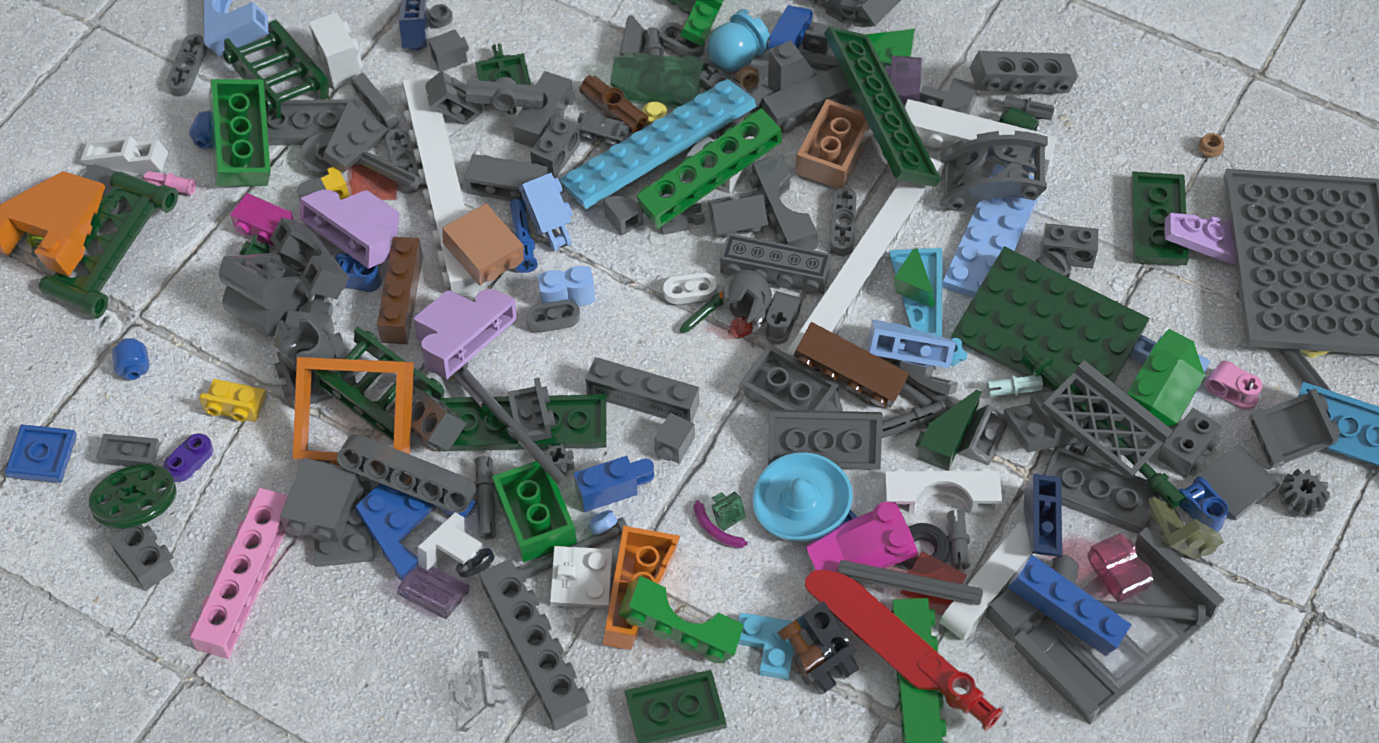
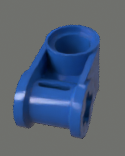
[335,253,382,292]
[1178,477,1229,532]

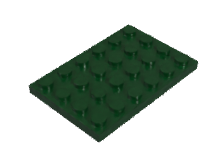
[951,246,1150,409]

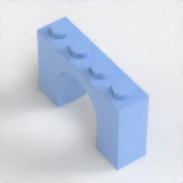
[203,0,268,56]

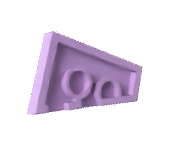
[1165,213,1235,265]

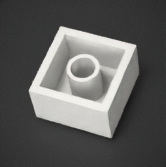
[309,12,363,89]

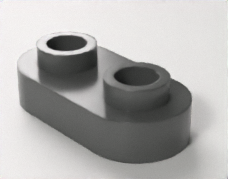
[660,22,705,59]
[526,299,580,332]

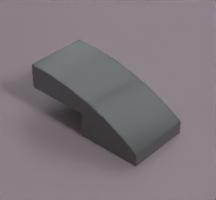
[899,361,958,395]

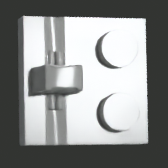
[550,546,612,608]

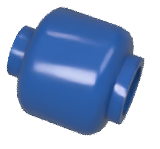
[189,110,212,149]
[112,338,150,380]

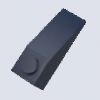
[399,0,428,51]
[1024,474,1062,557]

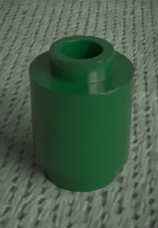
[999,106,1039,131]

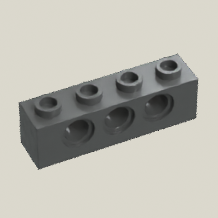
[969,51,1078,93]

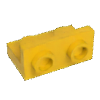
[199,378,267,422]

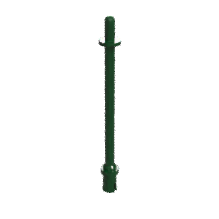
[1022,345,1186,510]

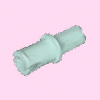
[987,375,1043,398]

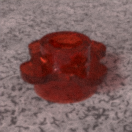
[727,316,753,339]

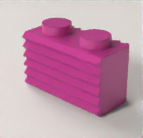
[230,193,294,246]

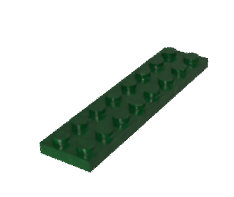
[824,26,941,187]

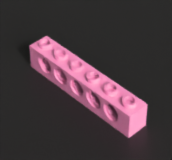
[190,488,288,659]

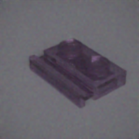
[397,566,470,620]

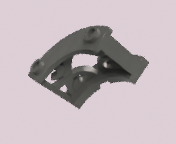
[940,131,1048,212]

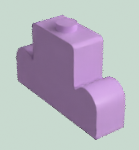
[300,190,399,269]
[414,289,517,380]

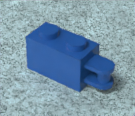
[573,455,654,513]

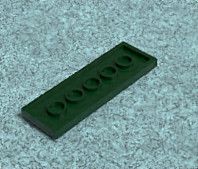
[438,394,607,451]

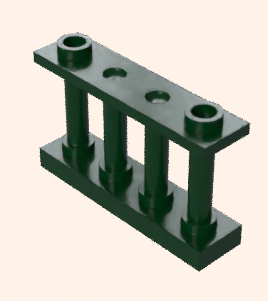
[223,19,329,119]
[315,326,444,442]

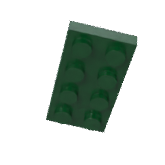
[1131,171,1189,266]

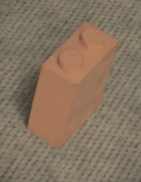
[442,203,524,286]

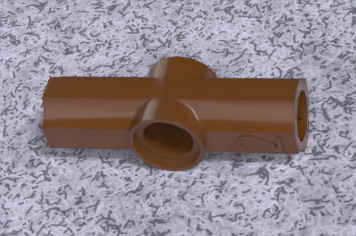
[579,75,648,134]

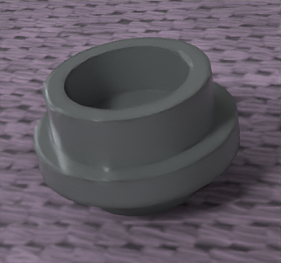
[428,4,453,27]

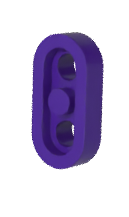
[163,433,214,482]

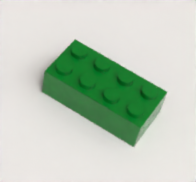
[209,79,271,186]

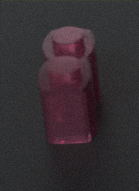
[1087,533,1153,602]

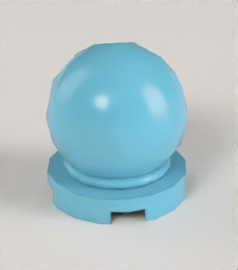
[707,9,770,72]

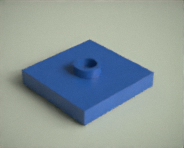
[5,424,77,483]

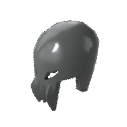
[722,269,772,333]
[274,319,335,374]

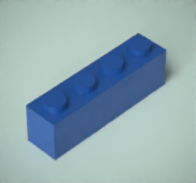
[1007,555,1132,657]

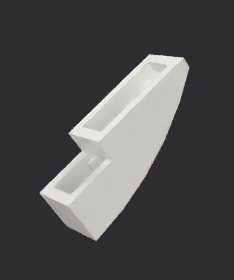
[80,135,168,173]

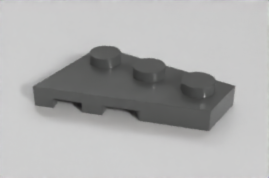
[323,101,389,173]

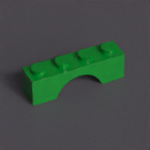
[618,576,744,663]

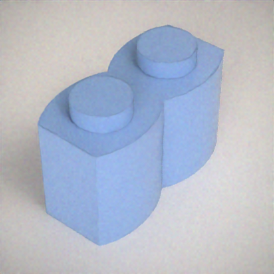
[538,266,595,306]

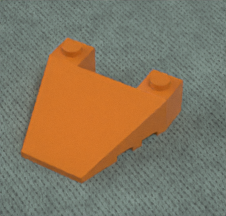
[0,171,105,276]

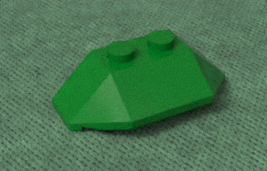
[1114,328,1205,431]

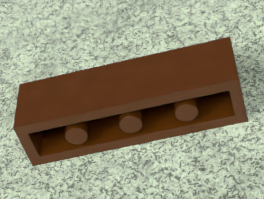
[377,237,423,345]
[793,322,909,408]

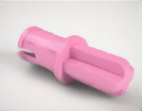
[143,171,196,196]

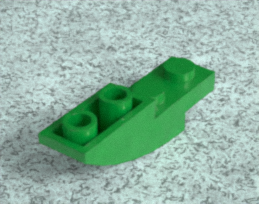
[680,0,724,46]

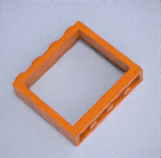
[293,357,414,466]

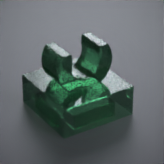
[711,491,746,531]

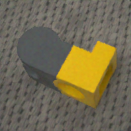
[297,167,349,200]

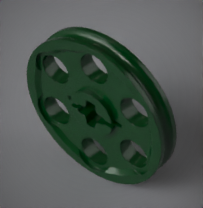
[89,464,177,529]

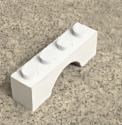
[884,469,1002,515]

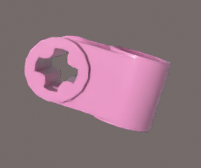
[1205,360,1263,410]

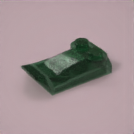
[610,52,704,109]

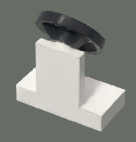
[418,513,495,577]

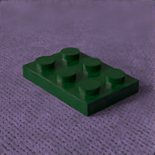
[624,670,727,743]

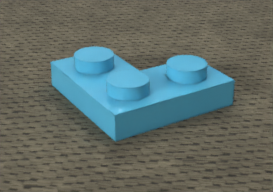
[738,613,794,680]

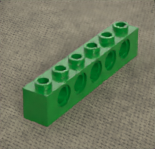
[636,108,782,229]

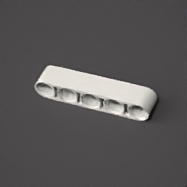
[940,521,1037,640]

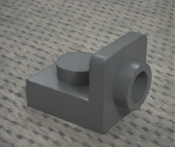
[803,21,835,55]

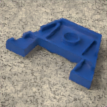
[356,474,477,581]

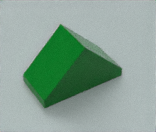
[894,248,935,307]

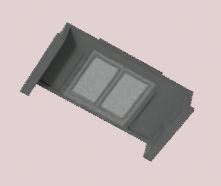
[1013,527,1225,725]

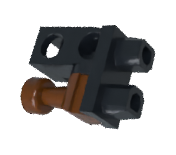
[777,601,859,694]

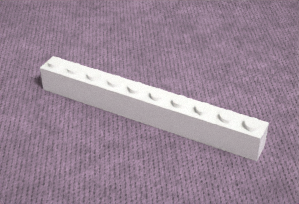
[400,75,484,296]

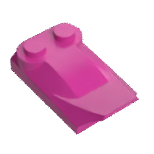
[806,501,918,581]

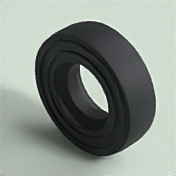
[901,523,950,574]

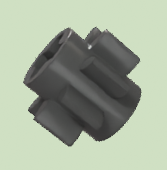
[546,444,575,477]

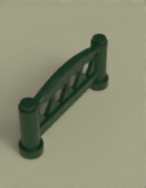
[38,171,178,319]

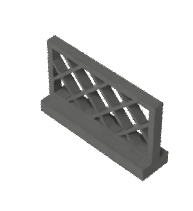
[1041,360,1173,479]

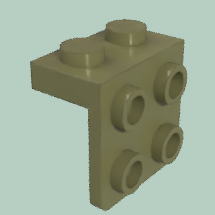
[1148,497,1225,560]

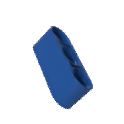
[768,5,813,49]

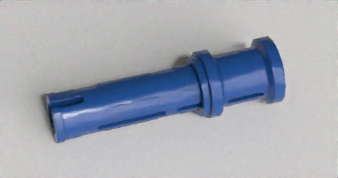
[510,199,538,273]

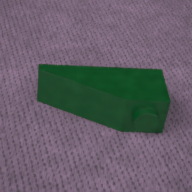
[915,390,982,471]

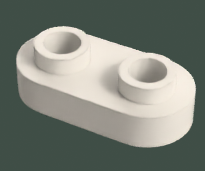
[663,273,717,304]

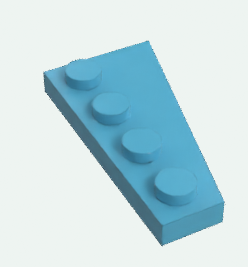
[889,248,943,337]

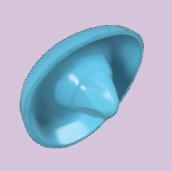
[753,452,853,542]

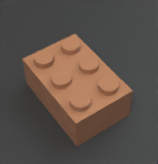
[796,99,872,189]

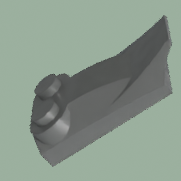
[739,344,843,411]

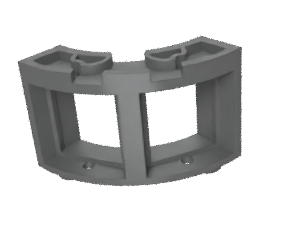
[810,0,901,27]

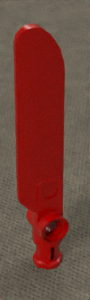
[805,570,1003,731]

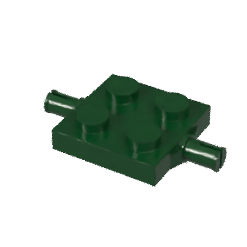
[475,43,531,115]

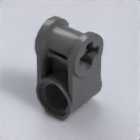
[765,291,802,344]

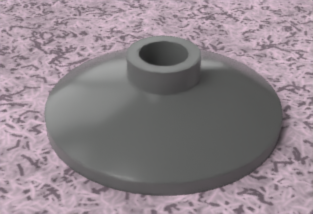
[300,132,334,174]

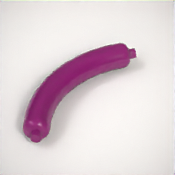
[693,500,748,549]

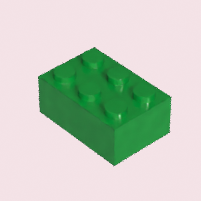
[492,461,577,563]

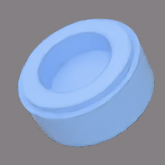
[588,510,617,535]

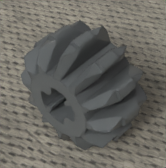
[1279,468,1330,518]

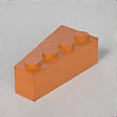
[602,525,680,650]

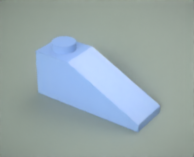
[867,319,956,369]

